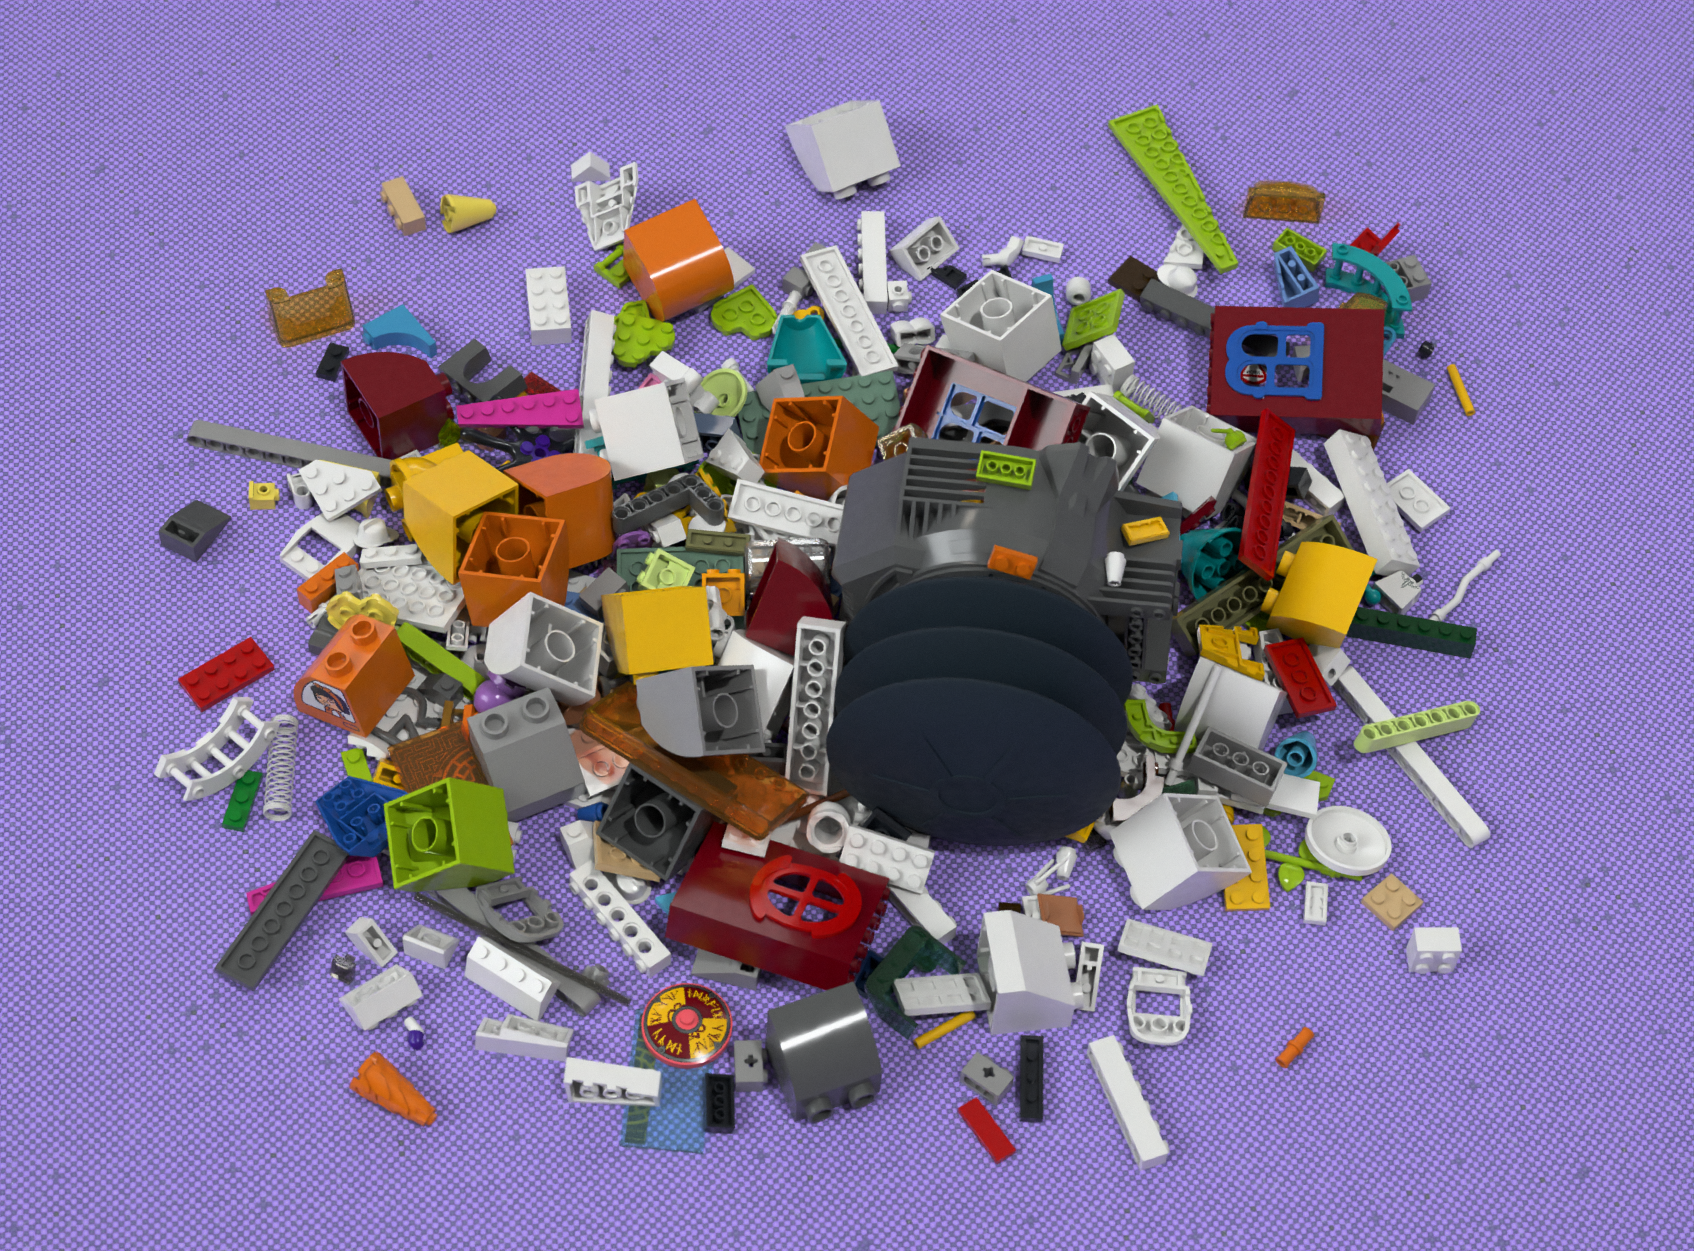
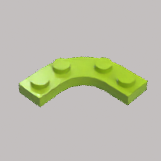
[1123,699,1198,754]

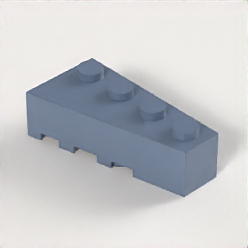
[694,413,742,451]

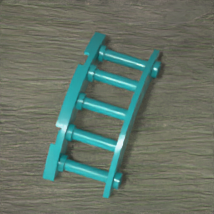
[1325,243,1412,339]

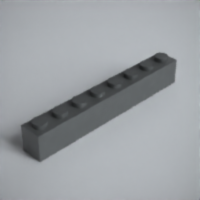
[1140,278,1290,370]

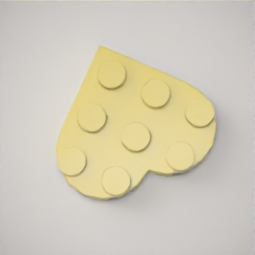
[326,591,399,630]

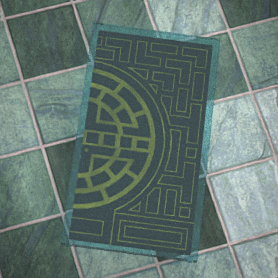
[620,1009,713,1154]

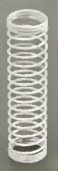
[1120,374,1181,421]
[263,714,299,821]

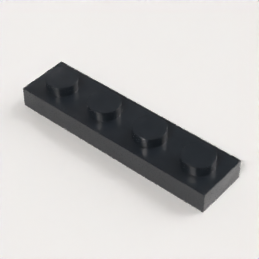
[1019,1035,1043,1123]

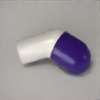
[404,1017,424,1050]

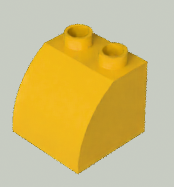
[403,450,519,585]
[1260,542,1378,648]
[601,586,714,685]

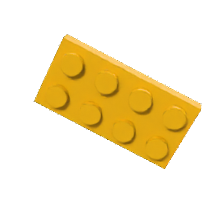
[1223,824,1270,912]

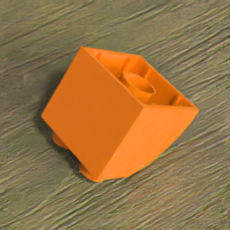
[759,396,879,501]
[458,511,569,627]

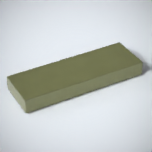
[685,529,751,557]

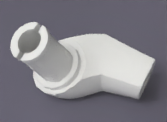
[982,236,1024,267]

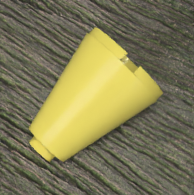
[440,194,496,233]

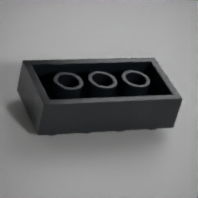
[702,1073,735,1134]

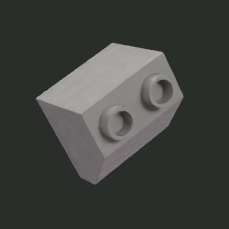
[467,687,586,822]

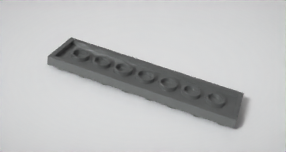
[215,830,351,992]

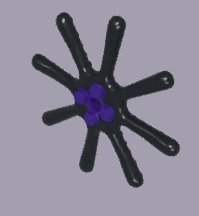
[460,394,614,480]

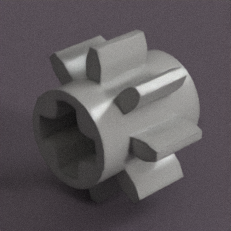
[582,963,611,991]

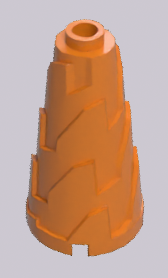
[349,1051,438,1127]

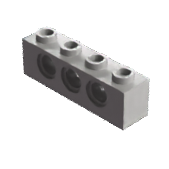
[893,343,975,374]

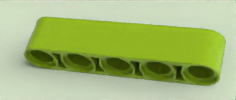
[397,622,486,701]

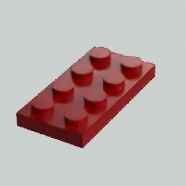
[178,637,275,712]
[1263,637,1337,719]

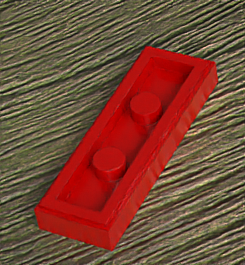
[957,1097,1016,1164]

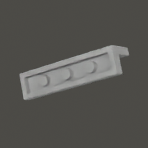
[1055,336,1104,385]

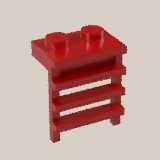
[1350,222,1401,257]

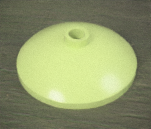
[694,368,747,417]

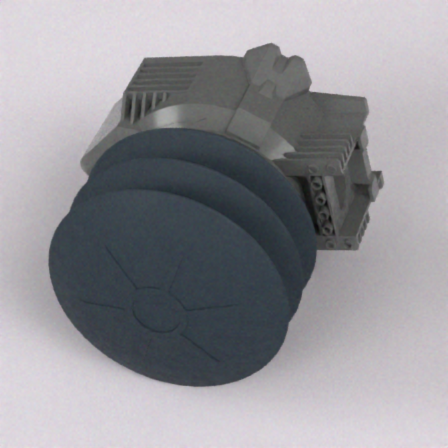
[826,437,1183,846]

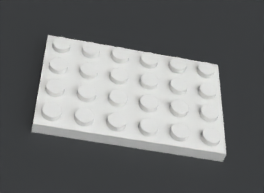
[358,558,466,634]

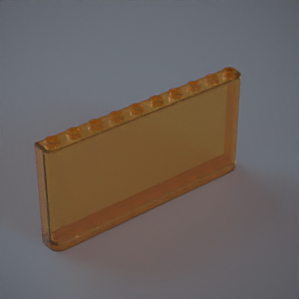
[579,681,811,840]

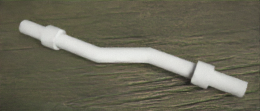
[1429,550,1501,622]

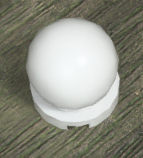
[806,801,851,853]

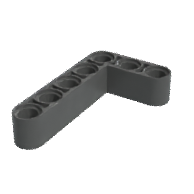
[612,474,725,534]

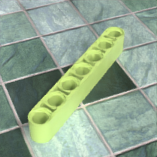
[1354,701,1480,753]

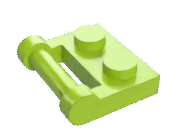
[593,243,631,289]
[1113,390,1156,424]

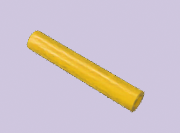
[1446,364,1475,416]
[913,1011,976,1049]

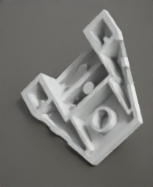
[575,162,639,252]

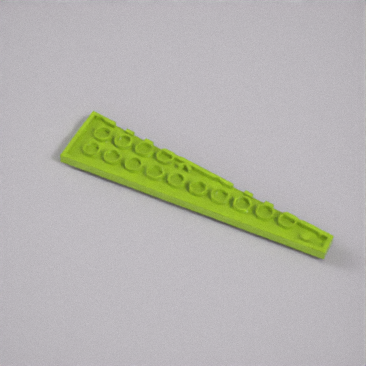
[1108,104,1238,274]

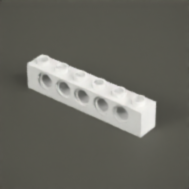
[569,860,671,978]

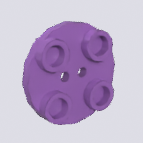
[612,527,653,557]

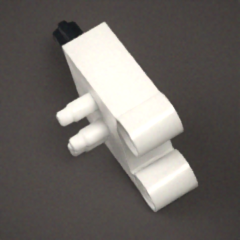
[645,351,720,414]

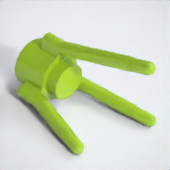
[1211,428,1247,451]

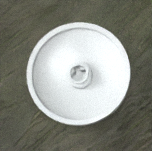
[1305,806,1392,876]

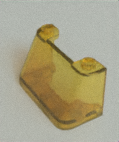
[265,268,355,348]

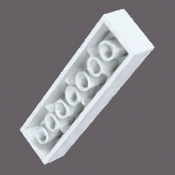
[1324,429,1420,576]
[784,616,846,796]

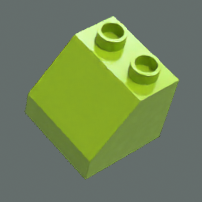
[384,777,515,892]

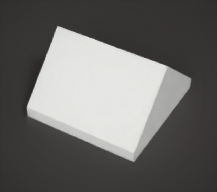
[403,924,460,969]

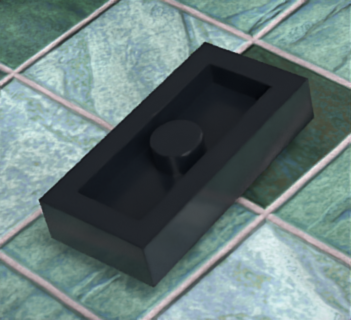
[316,342,349,382]

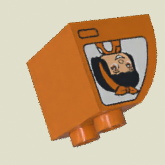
[293,614,415,738]

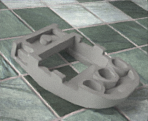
[475,876,564,942]

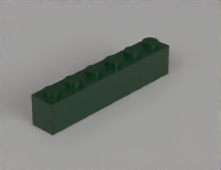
[1347,607,1477,659]

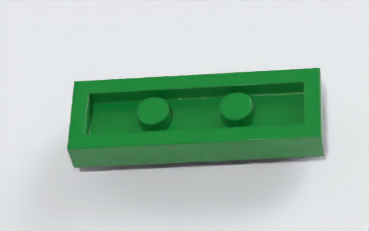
[222,770,263,832]

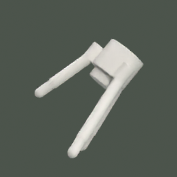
[1025,854,1071,896]

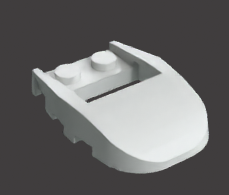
[280,513,363,581]
[1127,967,1192,1045]

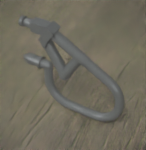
[371,687,442,749]

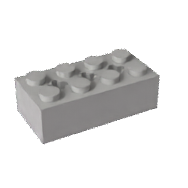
[1187,727,1288,808]

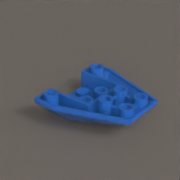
[315,776,408,857]

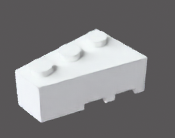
[706,428,765,483]

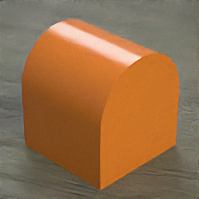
[623,199,734,322]
[503,453,616,569]

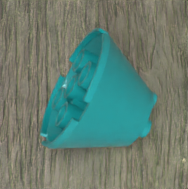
[1180,528,1247,600]

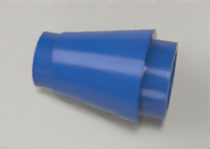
[577,802,609,822]

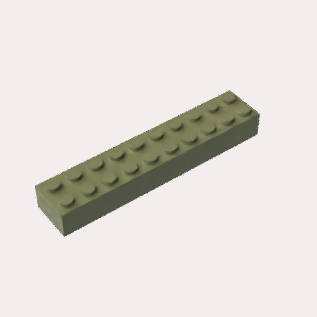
[1171,514,1353,657]

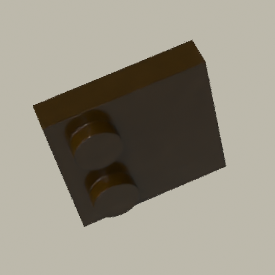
[1108,255,1160,303]

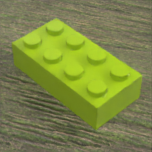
[1272,227,1327,272]
[976,450,1037,490]

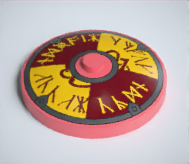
[642,983,732,1069]

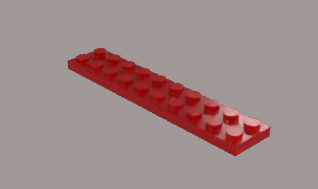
[1238,408,1295,581]

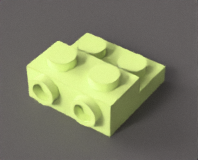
[636,548,695,590]

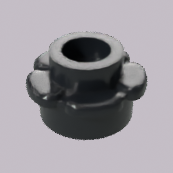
[1417,340,1435,359]

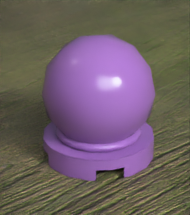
[474,670,527,713]

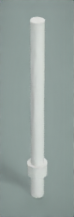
[1164,664,1223,786]

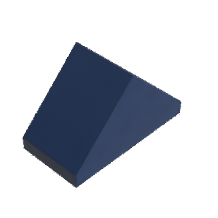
[854,949,888,999]

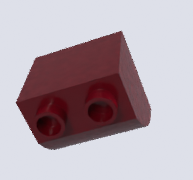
[341,352,455,460]
[745,537,838,656]

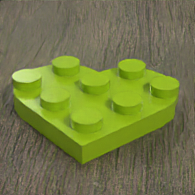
[711,284,777,341]
[612,313,675,367]

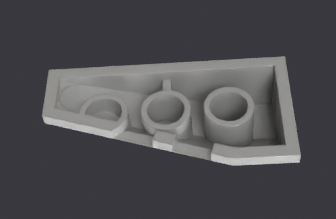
[755,364,805,412]

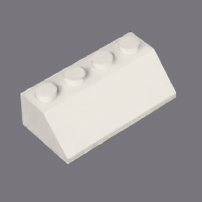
[464,937,561,1021]

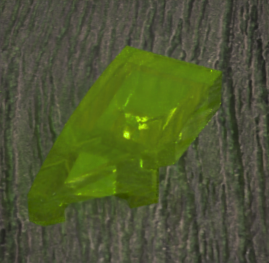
[438,418,462,449]

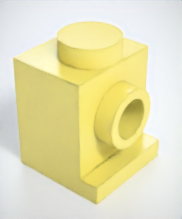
[248,481,280,510]

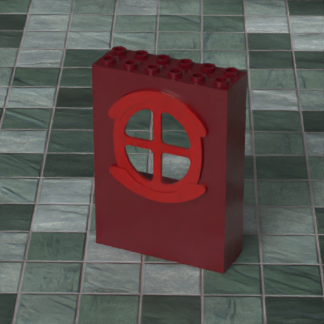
[665,822,891,991]

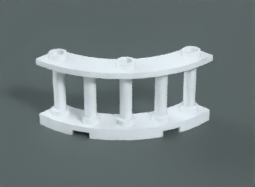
[154,697,280,801]

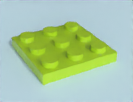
[1062,289,1125,351]

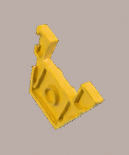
[1197,624,1265,681]

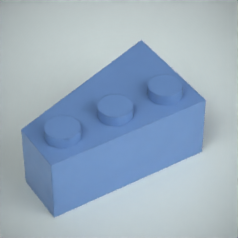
[1274,246,1319,308]

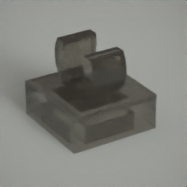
[1078,827,1107,855]
[330,954,356,985]

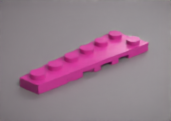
[456,389,584,429]
[246,855,383,916]

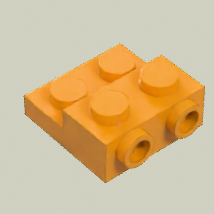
[702,569,745,616]

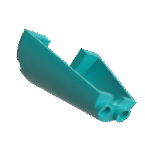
[767,315,847,384]

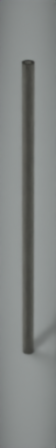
[414,892,631,1007]

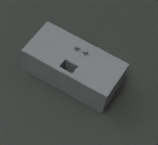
[1382,359,1435,425]

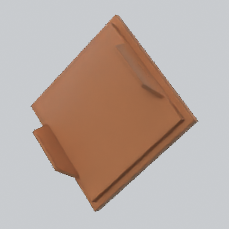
[1037,893,1085,937]

